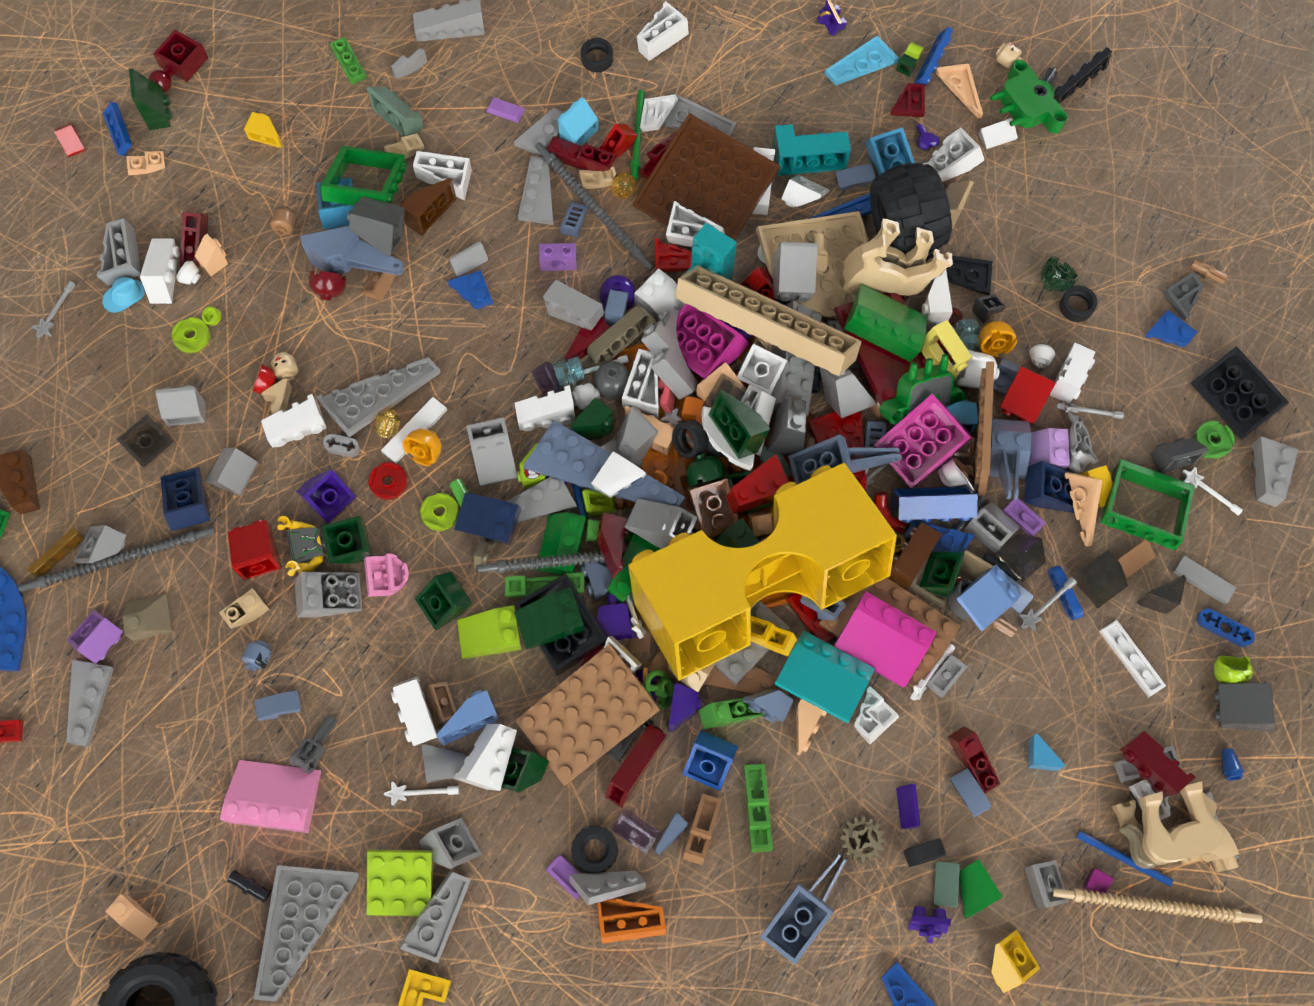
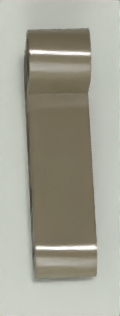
[587,306,656,366]

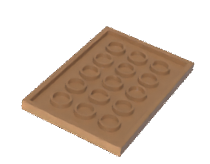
[974,361,994,498]
[818,578,960,688]
[515,644,661,786]

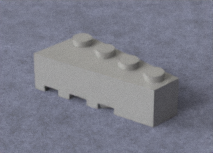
[413,0,485,42]

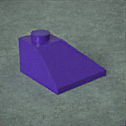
[296,469,356,523]
[668,683,702,732]

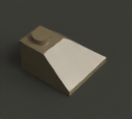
[122,593,173,641]

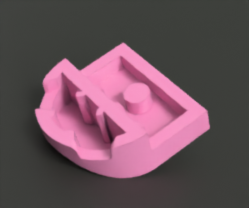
[364,553,409,597]

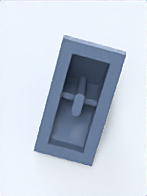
[605,289,629,327]

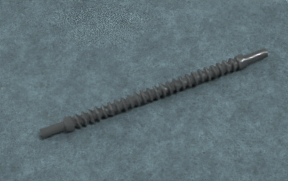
[535,142,654,271]
[18,526,216,592]
[476,551,623,573]

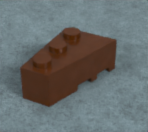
[887,522,942,590]

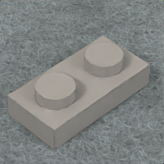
[926,654,967,698]

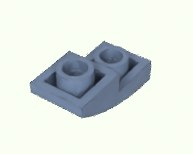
[836,164,876,191]
[254,690,301,721]
[950,768,992,818]

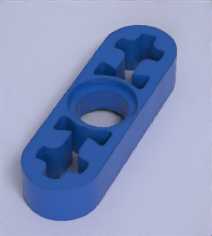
[1048,565,1083,621]
[1196,608,1255,647]

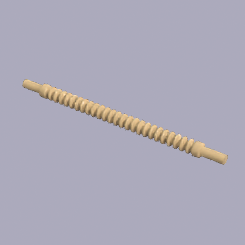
[1051,888,1262,923]

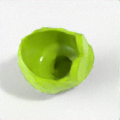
[1214,655,1254,684]

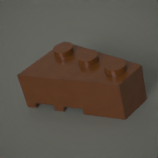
[0,449,40,514]

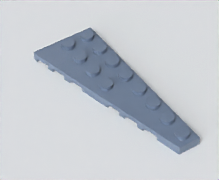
[523,420,685,507]

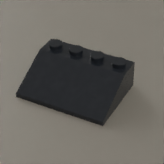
[1190,346,1289,439]
[514,574,607,676]

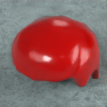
[252,364,276,394]

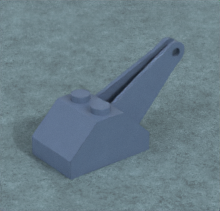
[301,226,404,275]
[989,419,1032,500]
[789,435,902,485]
[760,852,848,965]

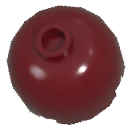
[309,271,347,301]

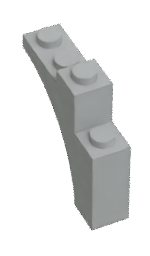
[641,307,698,400]

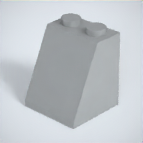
[772,242,818,302]
[820,367,876,418]

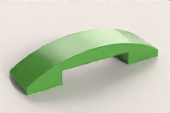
[505,572,585,598]

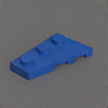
[904,520,975,553]

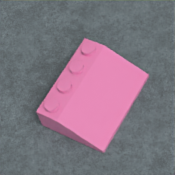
[220,760,321,833]

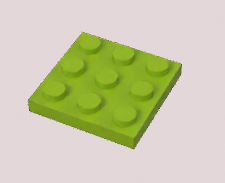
[367,850,433,916]

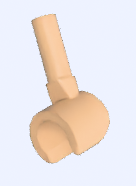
[953,456,974,479]

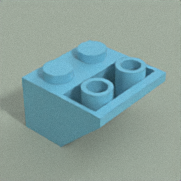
[558,97,599,146]

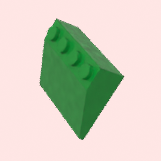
[843,283,927,362]

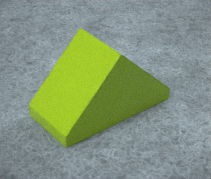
[582,490,616,518]

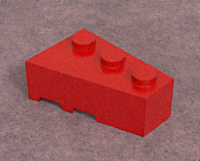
[726,454,789,514]

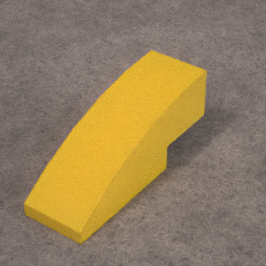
[750,615,797,657]

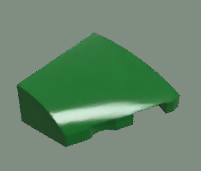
[959,859,1003,919]

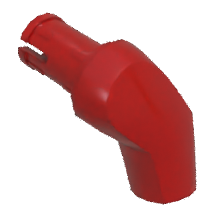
[874,492,907,534]

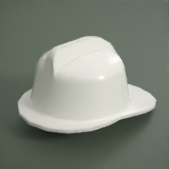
[938,457,974,491]

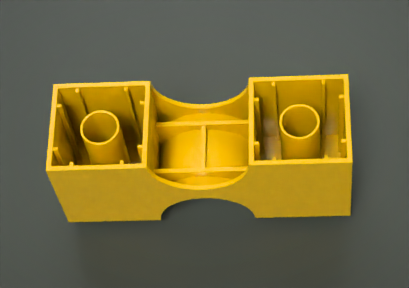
[628,462,897,681]

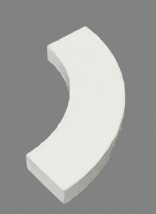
[701,406,754,471]

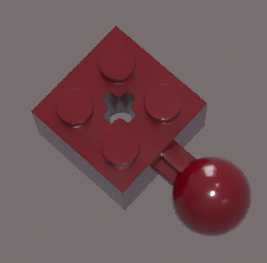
[148,30,208,93]

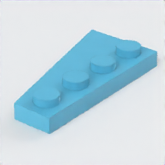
[825,36,900,86]

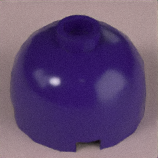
[600,275,636,310]

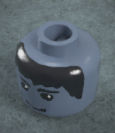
[241,640,272,672]

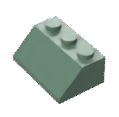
[367,86,423,137]

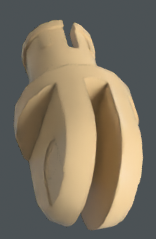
[812,233,828,275]

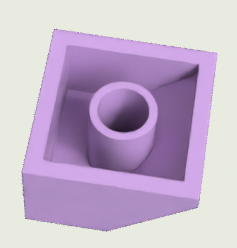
[1028,428,1070,470]

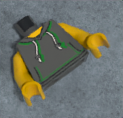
[277,516,327,576]

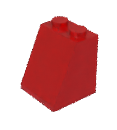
[999,366,1056,424]
[227,520,282,580]

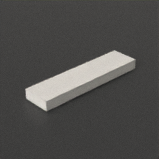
[381,397,448,464]
[1099,620,1166,698]

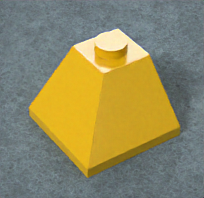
[991,929,1040,993]

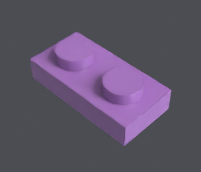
[1003,498,1046,538]

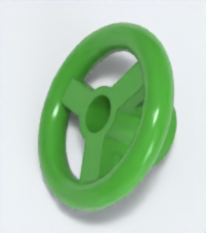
[644,670,674,710]

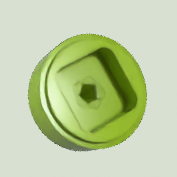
[202,306,221,326]

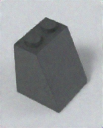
[347,196,405,257]
[767,396,806,457]
[1215,683,1275,732]

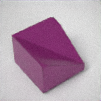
[1082,868,1114,894]

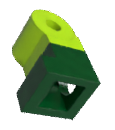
[896,42,924,77]

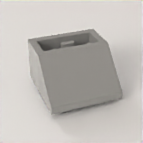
[156,385,206,426]
[966,501,1021,554]

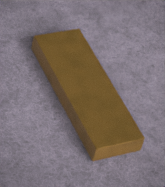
[27,527,84,578]

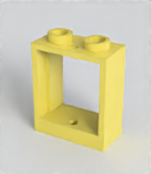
[921,320,973,378]

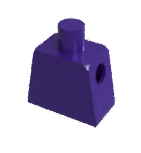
[597,594,637,640]

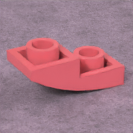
[658,377,675,414]

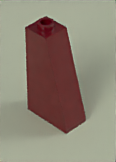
[605,724,667,808]

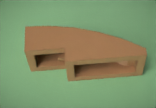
[683,793,722,865]

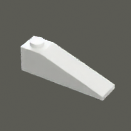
[923,128,984,182]

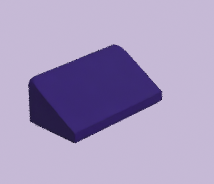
[896,784,921,829]

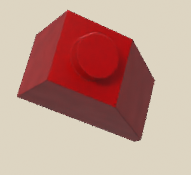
[600,124,638,159]

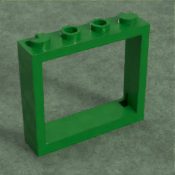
[321,145,408,206]
[1100,459,1195,550]

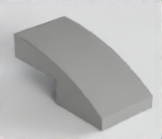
[391,48,427,79]

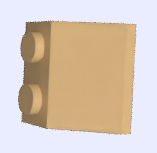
[946,181,974,229]

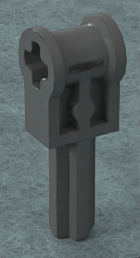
[290,716,337,774]

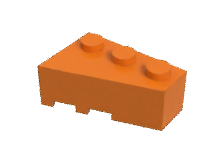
[597,898,666,944]

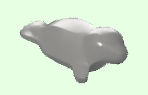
[1067,412,1098,474]

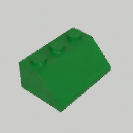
[535,513,587,576]

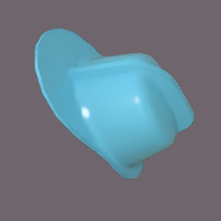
[102,277,145,313]

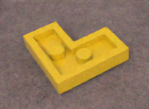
[398,969,451,1006]

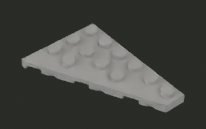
[254,865,360,1002]

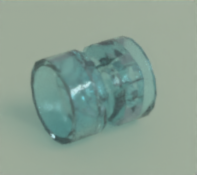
[955,319,980,351]
[553,356,586,387]

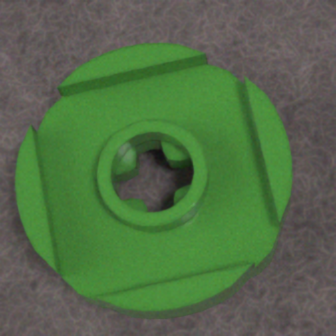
[1194,421,1235,459]

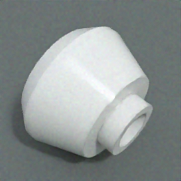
[176,261,201,285]
[1029,344,1055,368]

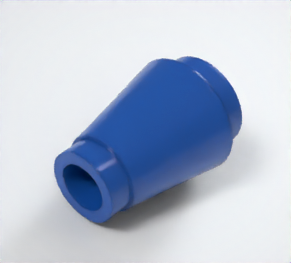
[1221,749,1244,781]

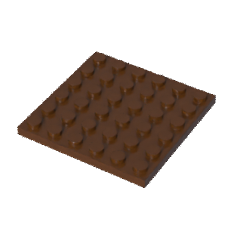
[632,113,781,241]

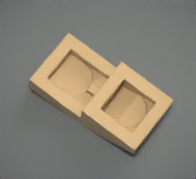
[384,133,424,159]
[577,167,618,189]

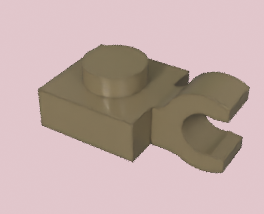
[474,538,496,568]

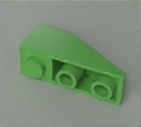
[699,698,764,730]

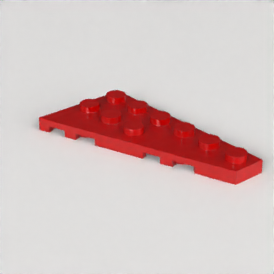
[808,411,868,494]

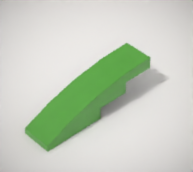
[744,764,773,853]

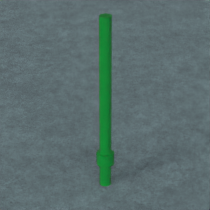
[630,90,645,182]

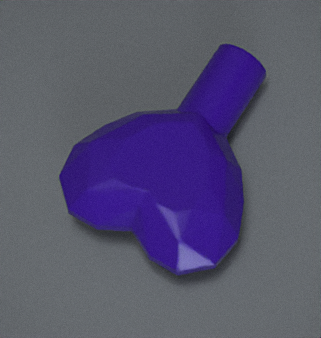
[916,124,940,150]

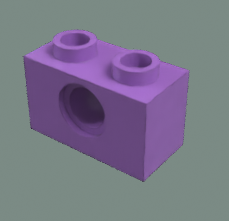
[539,243,577,271]

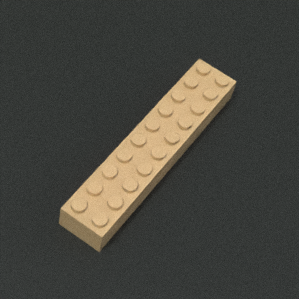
[675,265,862,376]

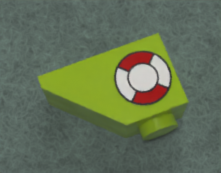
[517,443,546,488]

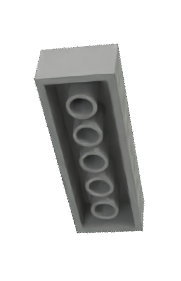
[767,301,822,416]

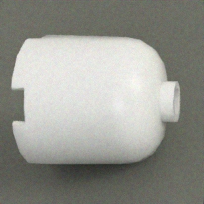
[953,350,1000,389]

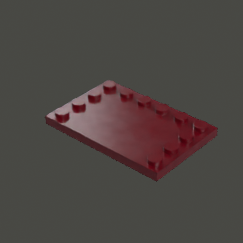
[833,292,927,406]

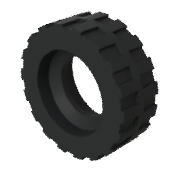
[571,825,618,873]

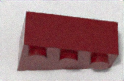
[1120,731,1196,798]

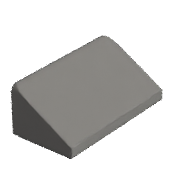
[449,242,488,277]

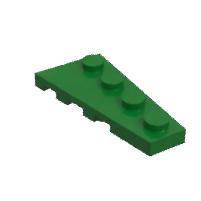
[607,533,661,603]

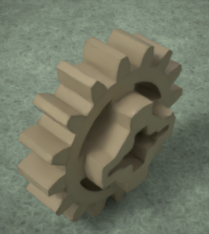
[839,816,886,864]

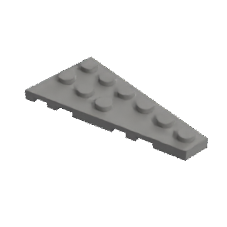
[316,357,441,438]

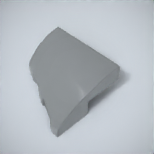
[422,744,466,783]

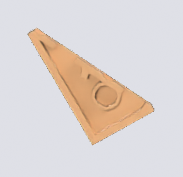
[935,63,983,118]
[1065,472,1102,546]

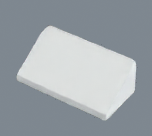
[978,118,1018,150]

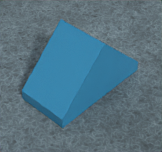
[1028,733,1065,771]

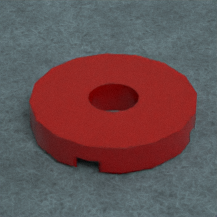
[368,462,408,500]

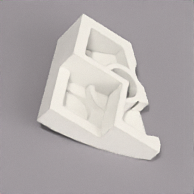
[591,452,647,498]
[854,686,899,744]

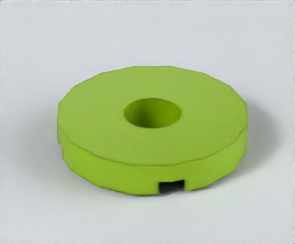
[171,317,210,353]
[420,493,459,531]

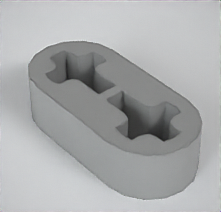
[323,434,360,457]

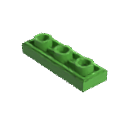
[329,37,367,85]

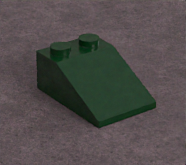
[129,69,172,130]
[708,390,770,459]
[714,518,760,548]
[514,587,584,650]

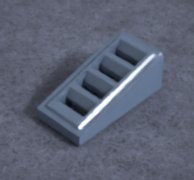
[560,202,588,238]
[864,421,886,448]
[655,812,688,856]

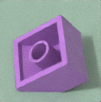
[66,610,123,664]

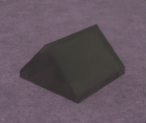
[117,414,173,468]
[995,534,1046,582]
[1137,575,1186,614]

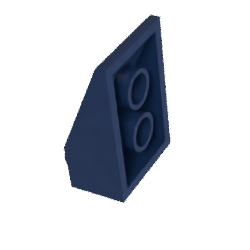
[1024,461,1075,513]
[161,467,210,531]
[454,492,522,545]

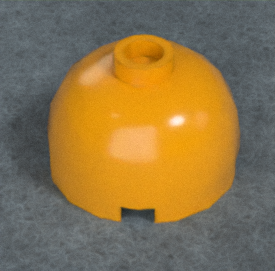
[978,321,1017,358]
[402,428,442,466]

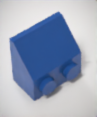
[682,730,738,791]

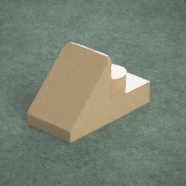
[262,379,292,414]

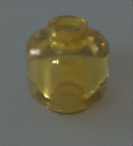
[612,172,635,199]
[374,409,401,439]

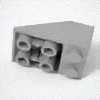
[466,418,518,486]
[625,499,697,549]
[295,572,362,617]

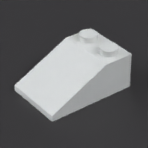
[634,268,685,321]
[920,269,953,330]

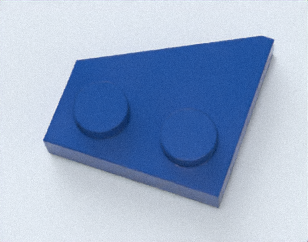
[448,270,493,309]
[1145,310,1198,347]

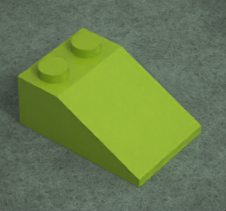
[457,605,522,659]

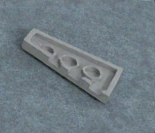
[518,156,554,225]
[66,660,114,747]
[397,871,471,963]

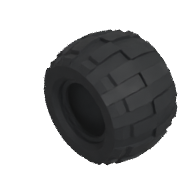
[870,163,952,255]
[98,952,218,1006]

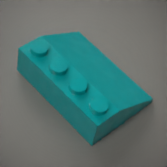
[775,630,875,724]

